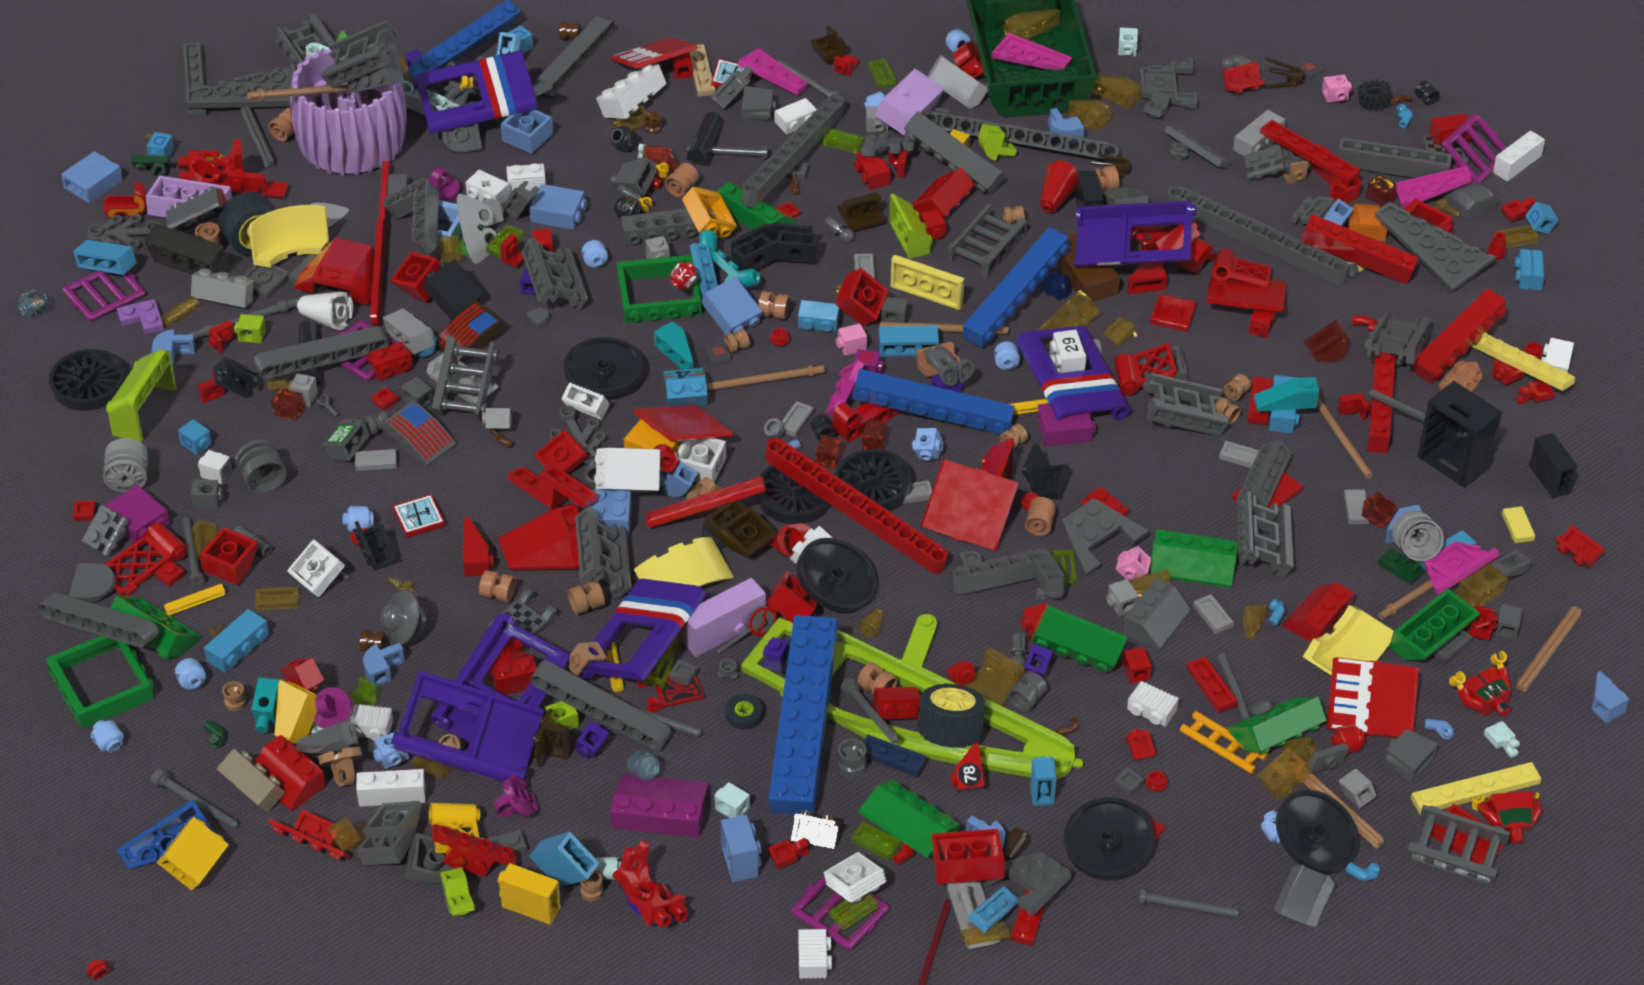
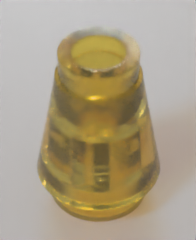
[859,608,884,638]

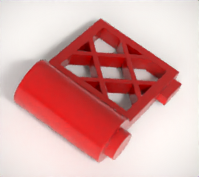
[1212,249,1272,288]
[1114,343,1178,395]

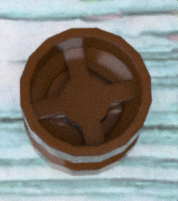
[560,22,580,40]
[360,630,386,652]

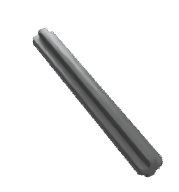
[241,105,275,168]

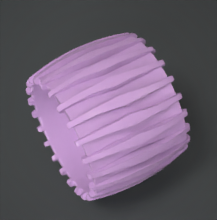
[290,48,407,176]

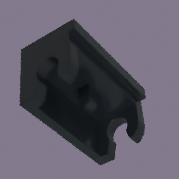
[213,356,258,398]

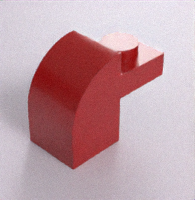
[953,42,983,79]
[1176,237,1216,273]

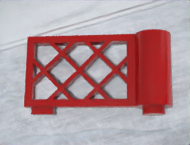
[104,522,188,596]

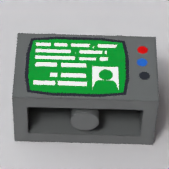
[323,419,370,461]

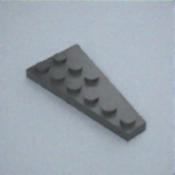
[185,63,295,108]
[1375,202,1495,292]

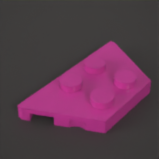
[1424,541,1499,595]

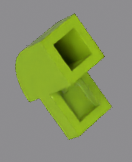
[978,124,1017,161]
[440,867,475,916]

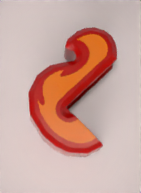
[104,181,147,218]

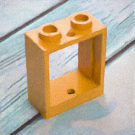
[682,187,737,238]

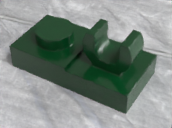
[130,155,172,176]
[1378,548,1424,585]

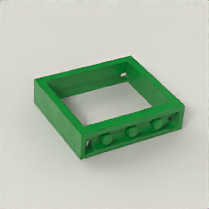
[616,255,702,323]
[46,636,155,730]

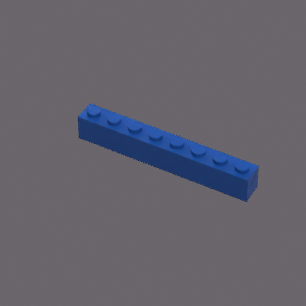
[407,0,521,79]
[963,227,1069,348]
[852,369,1014,434]

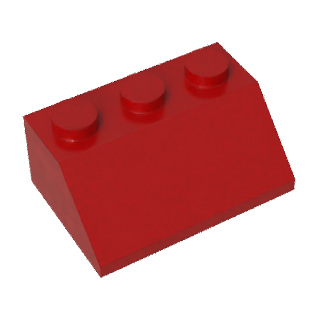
[911,167,974,219]
[982,438,1015,479]
[1282,582,1354,642]
[254,735,326,812]
[931,829,1004,884]

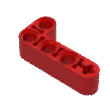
[1310,144,1362,204]
[833,402,902,442]

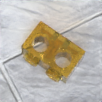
[1457,563,1508,608]

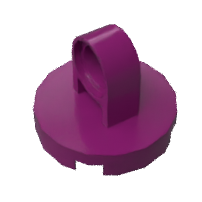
[428,167,460,203]
[314,687,354,729]
[494,775,538,817]

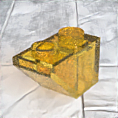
[1068,100,1111,132]

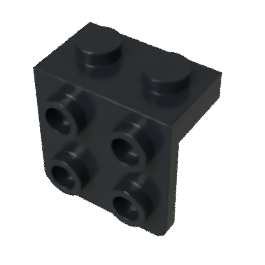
[1022,444,1070,499]
[353,521,398,571]

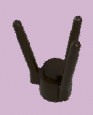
[1264,57,1303,89]
[1089,153,1129,178]

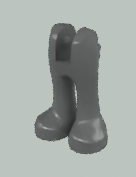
[924,345,974,386]

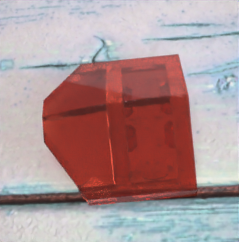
[643,145,677,183]
[1304,320,1350,363]

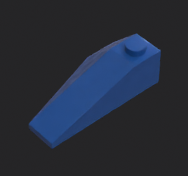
[116,798,214,869]

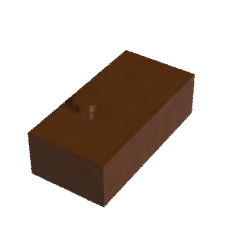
[1057,232,1120,304]

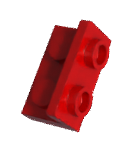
[1222,61,1265,94]

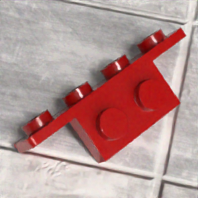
[214,171,288,198]
[267,809,351,861]
[431,824,516,877]

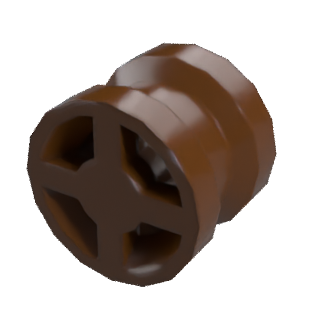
[643,111,662,134]

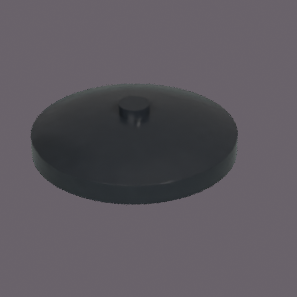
[564,337,643,397]
[796,538,877,612]
[1276,790,1359,874]
[1064,797,1154,880]

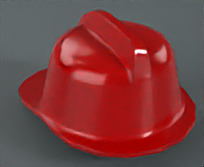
[771,523,811,557]

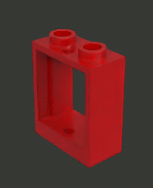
[1404,198,1454,233]
[1140,221,1200,251]

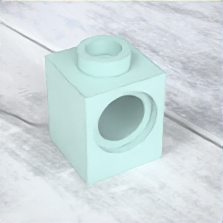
[1118,28,1138,56]
[714,782,750,818]

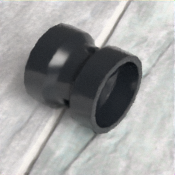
[1415,80,1440,106]
[810,414,836,442]

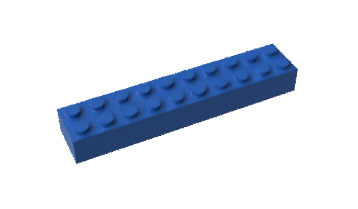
[769,615,838,814]

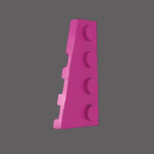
[992,33,1072,70]
[738,48,808,95]
[1394,166,1472,209]

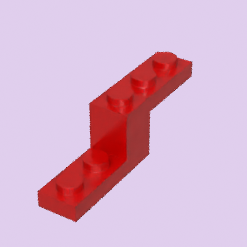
[508,465,598,508]

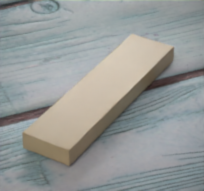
[690,44,715,97]

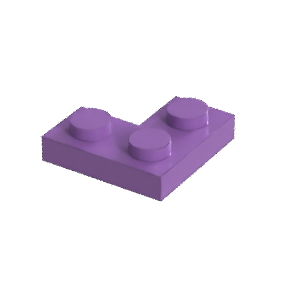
[117,299,164,334]

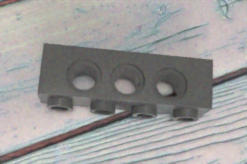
[621,208,700,246]

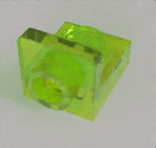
[349,677,377,706]

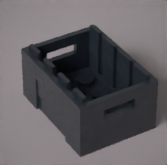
[1417,381,1502,488]

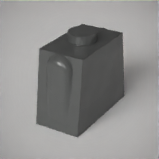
[742,86,776,124]
[1384,729,1438,783]

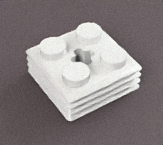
[287,540,345,597]
[824,852,886,902]

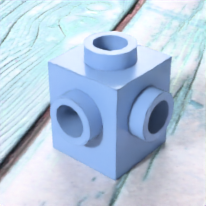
[912,428,943,461]
[373,731,409,769]

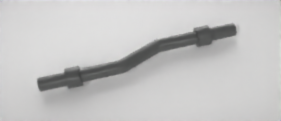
[189,298,300,339]

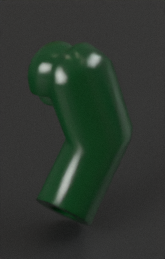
[204,720,225,747]

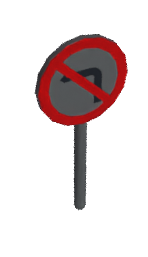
[717,606,777,654]

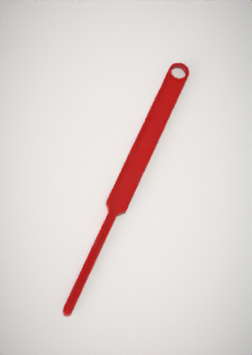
[370,161,390,326]

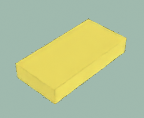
[1502,506,1535,543]

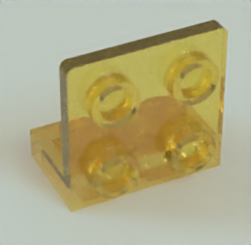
[964,647,1024,706]

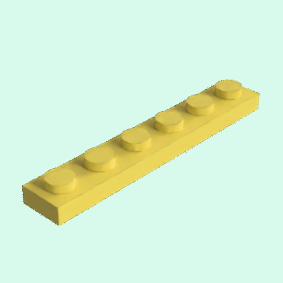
[1471,332,1575,391]
[1411,762,1541,815]

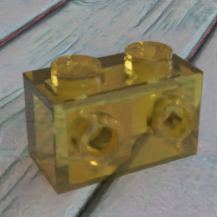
[1257,747,1310,801]

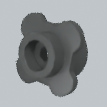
[1170,143,1189,160]
[717,659,739,679]

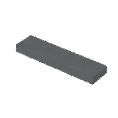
[1164,125,1231,168]

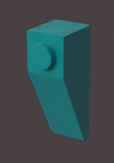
[654,321,693,370]
[1254,377,1319,411]

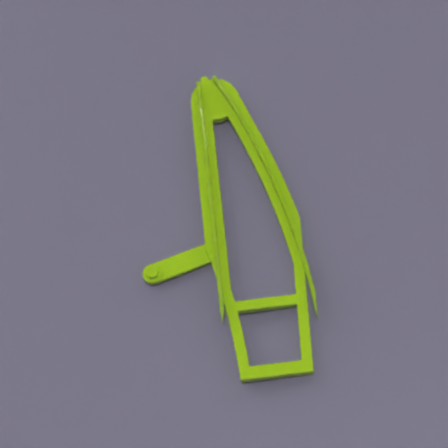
[741,614,1083,779]

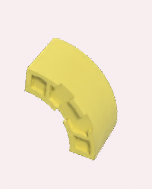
[249,205,330,268]
[634,537,734,587]
[1303,605,1394,675]

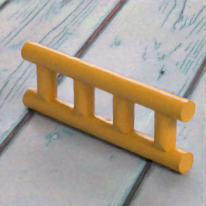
[1179,711,1268,774]

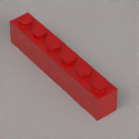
[1300,214,1418,284]
[1412,288,1507,384]
[1367,352,1395,454]

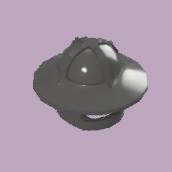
[380,590,426,646]

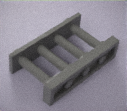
[948,204,1027,278]
[432,336,499,422]
[1406,805,1510,887]

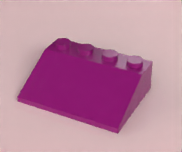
[610,774,709,837]

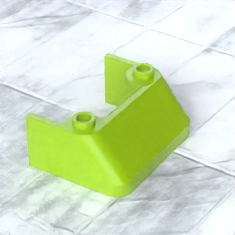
[106,349,177,443]

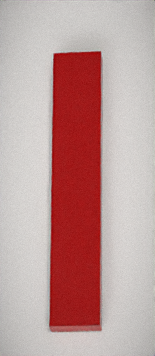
[1260,120,1361,184]
[646,477,765,528]

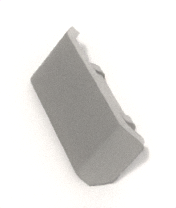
[928,55,988,109]
[426,352,498,404]
[946,881,1001,949]

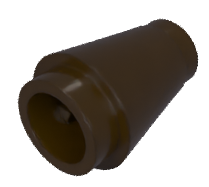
[1003,828,1029,861]

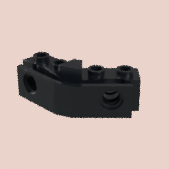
[731,223,817,271]

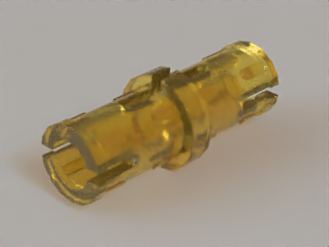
[161,296,199,327]

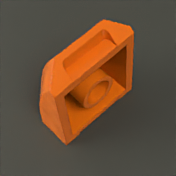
[1348,203,1387,241]

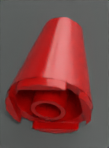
[1039,160,1077,213]

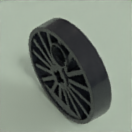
[49,349,126,411]
[835,449,912,511]
[757,465,831,524]

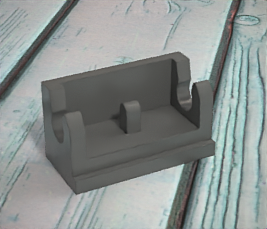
[503,181,540,220]

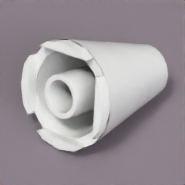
[297,292,353,330]

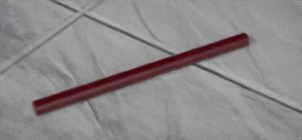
[918,899,951,985]

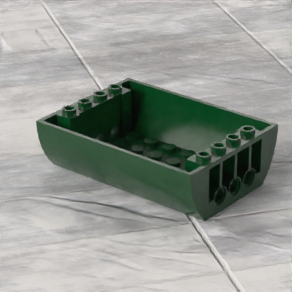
[966,0,1097,118]

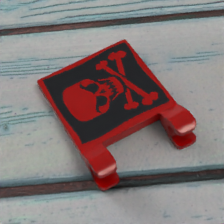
[636,669,704,713]

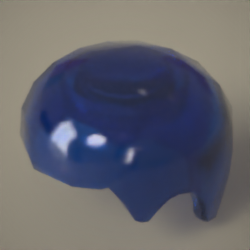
[1042,272,1072,300]

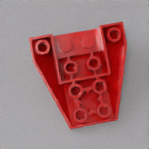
[294,238,373,306]
[498,503,580,570]

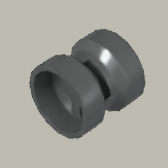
[365,411,388,436]

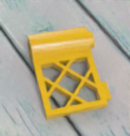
[429,803,484,853]

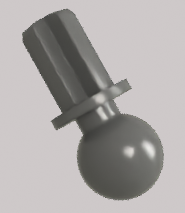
[824,215,855,243]
[1010,633,1027,671]

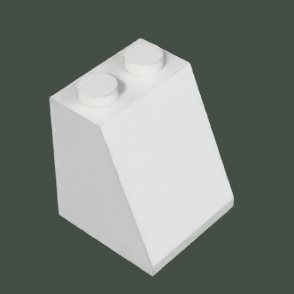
[595,448,660,493]

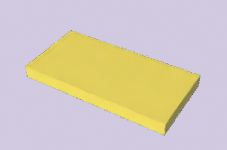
[891,255,964,310]

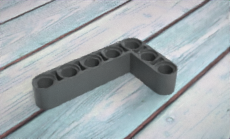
[383,178,439,254]
[952,549,1064,598]

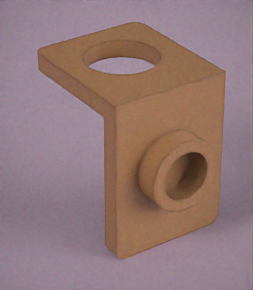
[1281,161,1309,185]
[566,642,606,677]

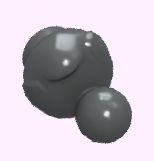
[1222,55,1251,69]

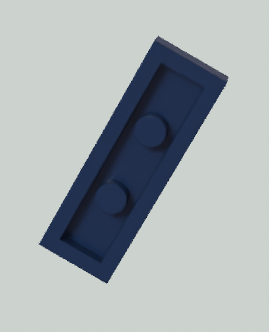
[863,734,927,777]

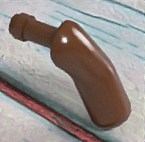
[1388,95,1412,106]
[790,172,799,195]
[490,428,513,447]
[1056,717,1079,736]

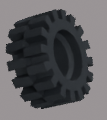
[1358,79,1392,110]

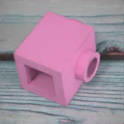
[836,323,867,356]

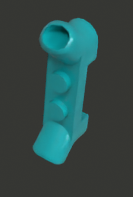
[699,230,760,289]

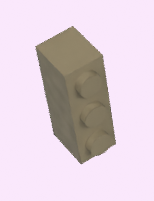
[217,749,285,812]

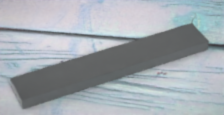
[183,42,207,118]

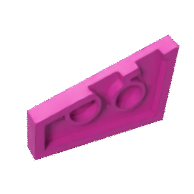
[826,360,864,417]

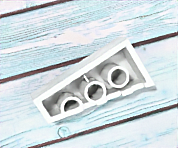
[596,64,666,119]

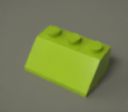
[889,194,933,259]

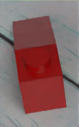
[463,517,494,577]

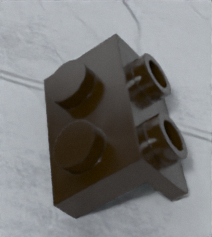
[811,25,845,62]

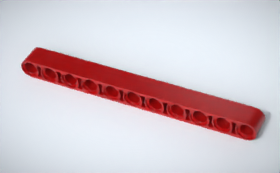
[765,438,947,573]

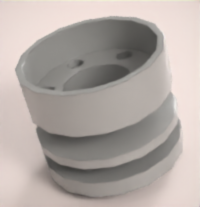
[103,438,148,493]
[1392,510,1444,561]

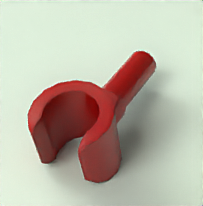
[1472,612,1498,630]

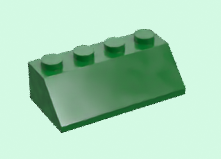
[716,182,797,230]
[1149,529,1239,588]
[1389,588,1480,660]
[110,595,202,659]
[1031,606,1127,673]
[1227,696,1326,754]
[858,779,960,859]

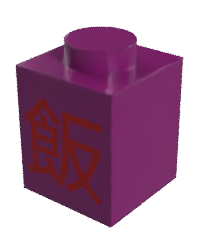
[854,349,883,373]

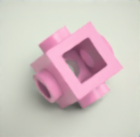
[1322,75,1352,103]
[1116,546,1151,582]

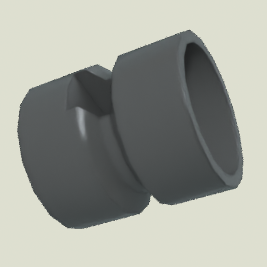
[1007,671,1047,712]
[838,738,866,780]

